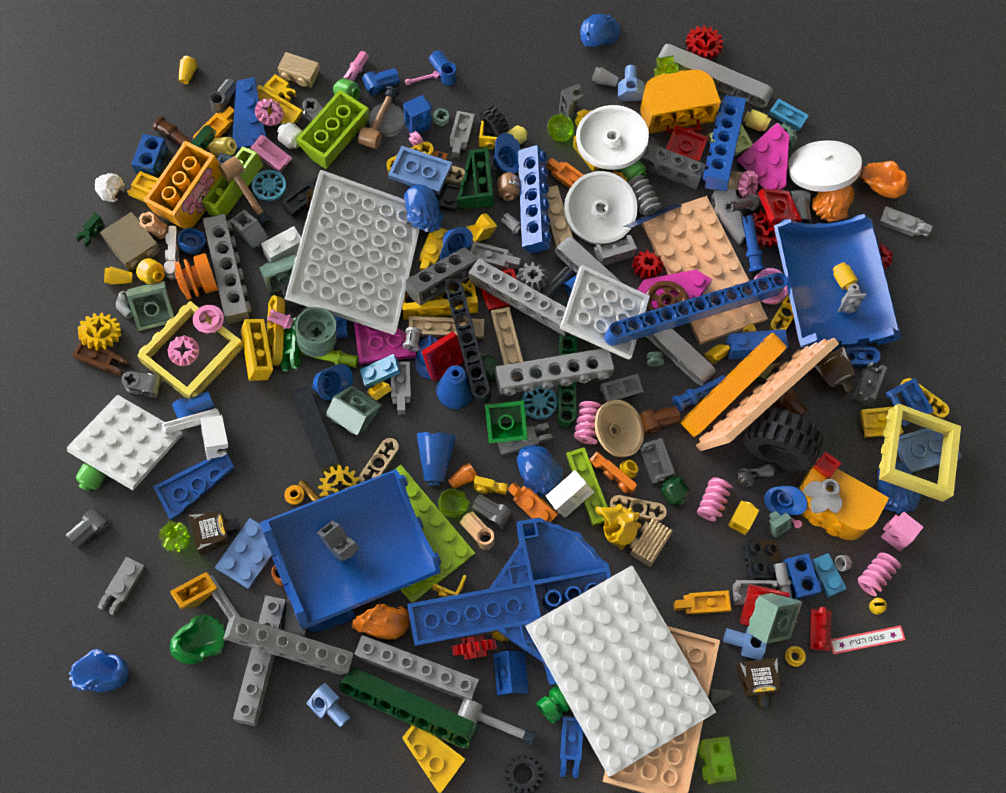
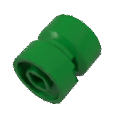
[536,684,571,724]

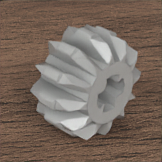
[516,262,548,292]

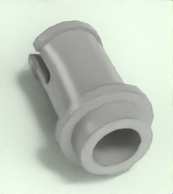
[501,213,521,235]

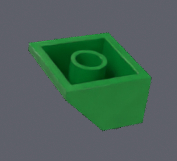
[485,401,528,444]

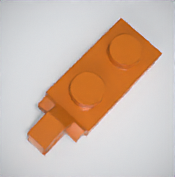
[546,158,584,188]
[590,452,637,495]
[507,483,558,523]

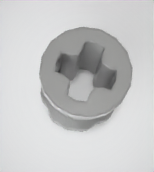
[403,327,423,352]

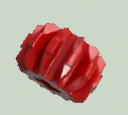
[632,249,664,280]

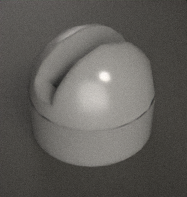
[834,555,852,571]

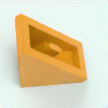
[170,572,217,609]

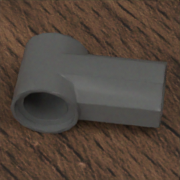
[209,79,236,114]
[789,190,811,224]
[471,494,513,530]
[66,508,109,548]

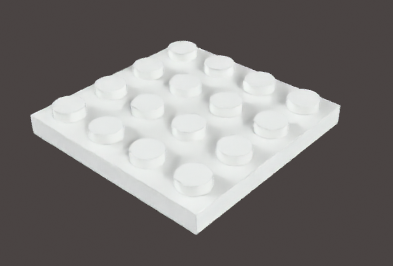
[559,265,650,360]
[67,395,182,490]

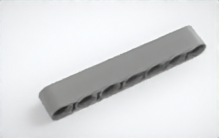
[657,44,773,108]

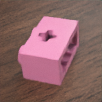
[881,512,923,552]

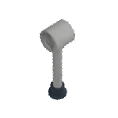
[458,698,537,747]

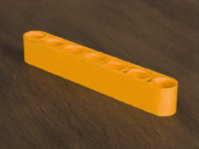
[680,332,787,437]

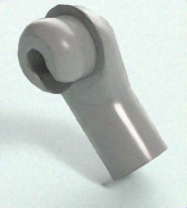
[116,291,133,319]

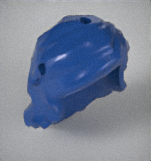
[580,13,621,47]
[404,184,443,233]
[516,445,563,497]
[877,461,921,514]
[69,649,130,693]

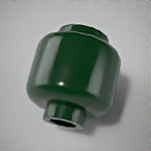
[475,355,501,382]
[661,476,690,506]

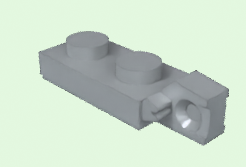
[450,111,475,159]
[879,207,933,237]
[470,242,521,270]
[391,362,411,415]

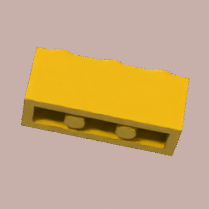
[240,319,273,381]

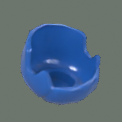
[177,228,207,255]

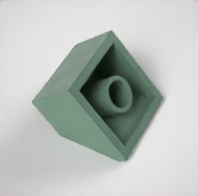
[259,254,296,294]
[127,280,174,331]
[325,386,383,435]
[747,593,802,644]

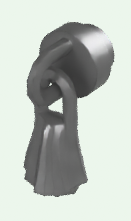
[738,463,777,487]

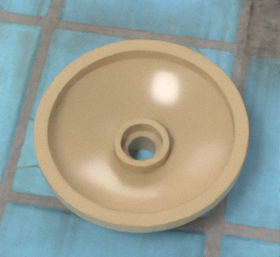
[595,400,644,457]

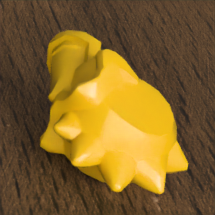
[595,504,642,550]

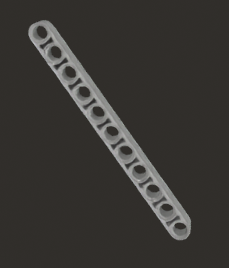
[555,236,716,386]

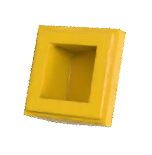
[704,344,730,365]

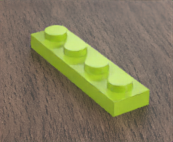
[566,447,607,526]

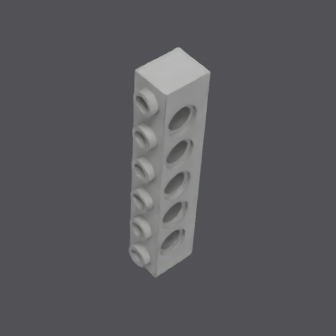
[203,214,252,324]
[468,259,567,336]
[495,348,614,396]
[233,596,287,726]
[223,616,353,675]
[354,635,479,700]

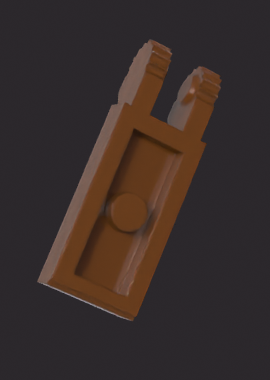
[72,340,129,376]

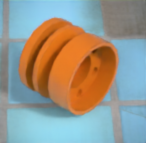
[174,253,218,300]

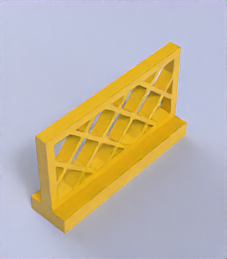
[402,276,478,320]

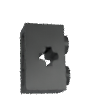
[230,210,269,248]

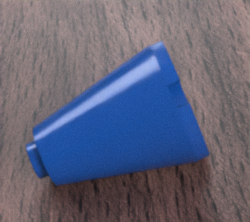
[436,365,474,409]
[417,432,456,486]

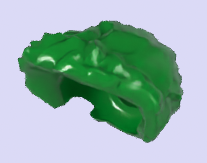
[170,614,227,664]

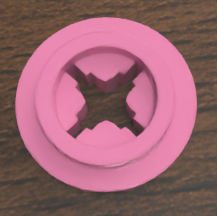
[255,98,284,126]
[738,170,759,198]
[193,305,224,334]
[167,335,199,366]

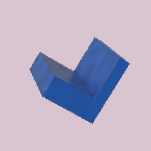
[493,650,529,696]

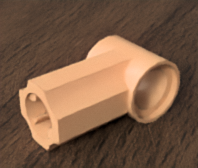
[139,212,169,240]
[460,511,495,550]

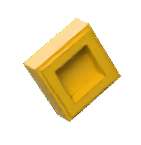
[367,381,392,401]

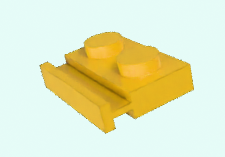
[127,171,158,202]
[860,407,904,438]

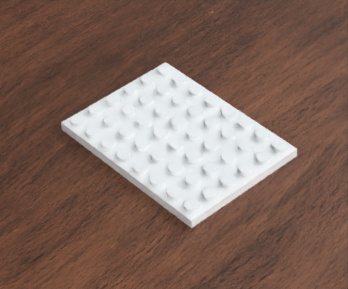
[285,170,420,335]
[525,566,716,777]

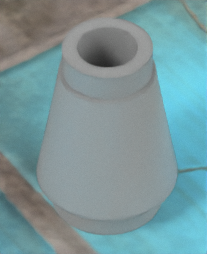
[592,67,619,87]

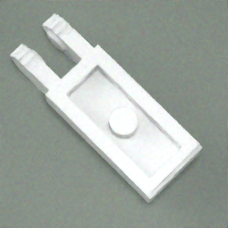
[164,226,179,281]

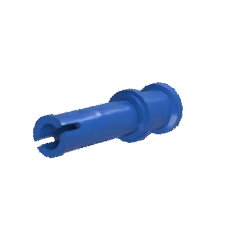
[742,215,765,272]
[672,375,725,412]

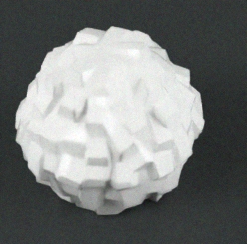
[95,173,125,202]

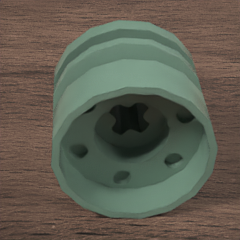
[296,307,337,357]

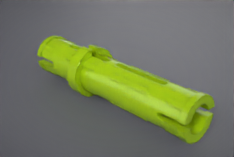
[300,350,359,368]

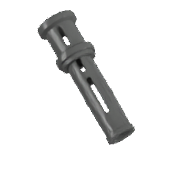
[724,193,764,213]

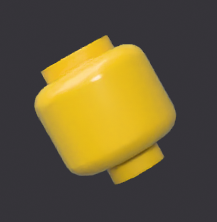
[136,258,165,284]

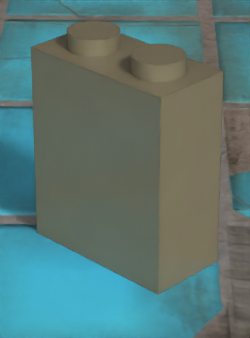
[100,212,160,272]

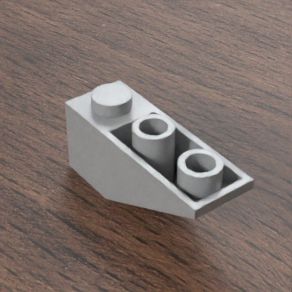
[711,189,746,245]

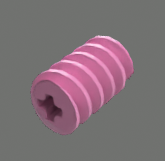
[574,401,602,444]
[697,477,733,522]
[858,553,901,596]

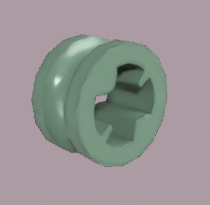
[433,108,449,127]
[646,351,664,367]

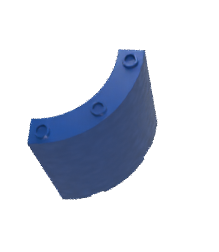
[774,214,902,352]
[260,469,441,630]

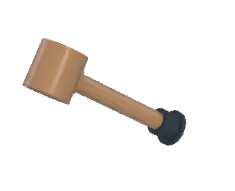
[358,86,399,149]
[219,156,271,224]

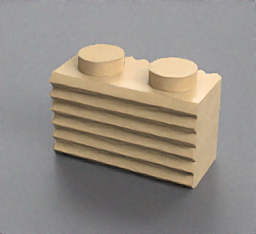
[278,52,320,88]
[630,518,673,567]

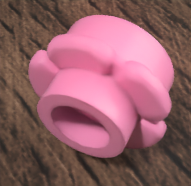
[408,131,424,146]

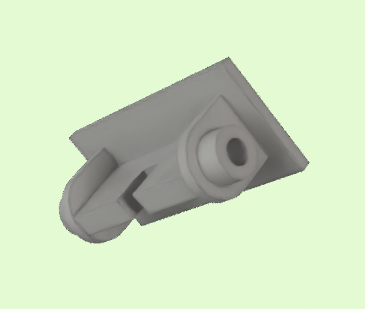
[838,284,866,313]

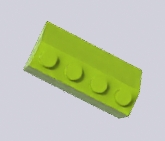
[296,90,369,169]

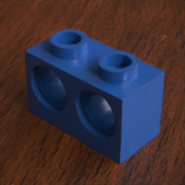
[403,95,433,134]
[132,134,168,177]
[783,553,822,600]

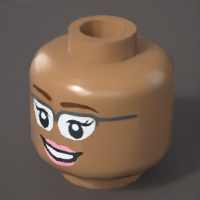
[497,172,520,201]

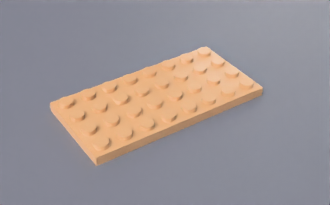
[641,196,768,345]
[696,338,839,451]
[602,626,720,793]

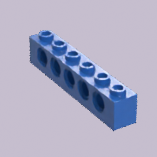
[703,95,746,192]
[518,145,551,254]

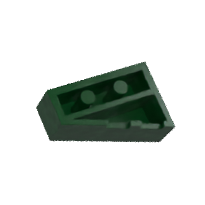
[456,148,495,210]

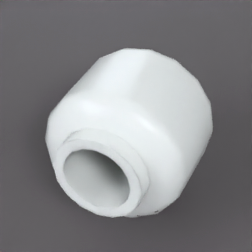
[277,122,303,149]

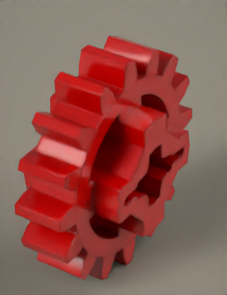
[685,25,724,60]
[753,210,779,249]
[452,635,497,660]

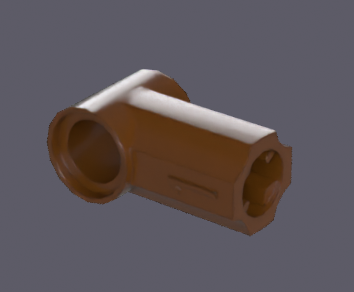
[773,387,808,417]
[639,406,681,434]

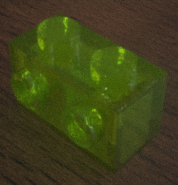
[698,736,737,785]

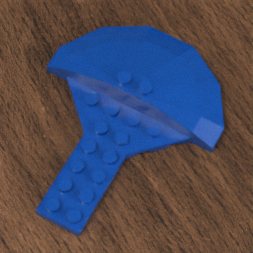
[407,518,611,685]

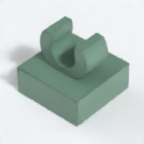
[769,511,791,538]

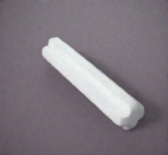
[162,408,220,434]

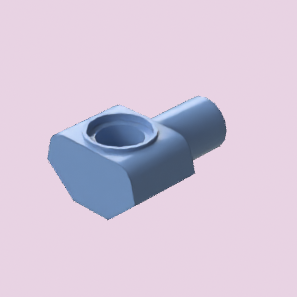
[618,65,644,101]
[723,626,767,660]
[306,683,351,728]

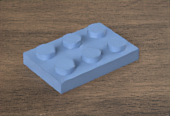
[388,146,452,195]
[897,428,962,473]
[215,518,272,590]

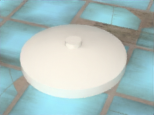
[576,105,649,170]
[788,141,862,192]
[564,171,637,245]

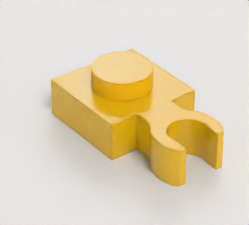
[264,74,296,102]
[473,476,508,495]

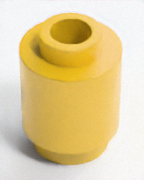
[832,262,858,291]

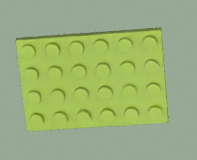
[394,465,475,603]

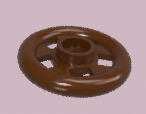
[646,281,689,320]

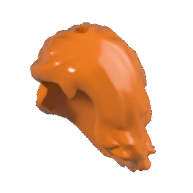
[860,161,909,198]
[811,184,854,223]
[352,604,410,640]

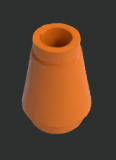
[448,463,478,489]

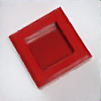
[813,451,841,479]

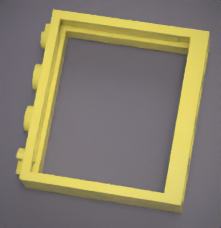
[137,301,243,399]
[879,404,961,502]

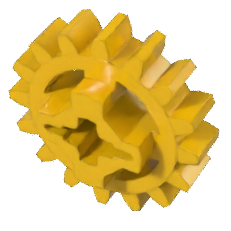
[78,313,121,350]
[318,465,360,496]

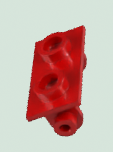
[810,607,831,651]

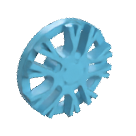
[252,170,286,202]
[522,388,558,420]

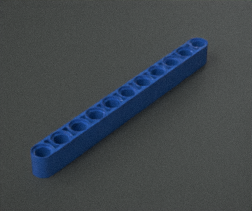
[604,273,788,346]

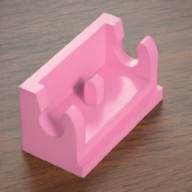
[250,135,292,173]

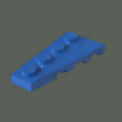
[233,77,267,152]
[153,452,235,522]

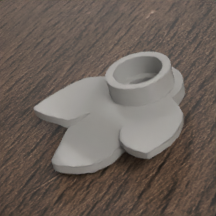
[803,479,842,513]

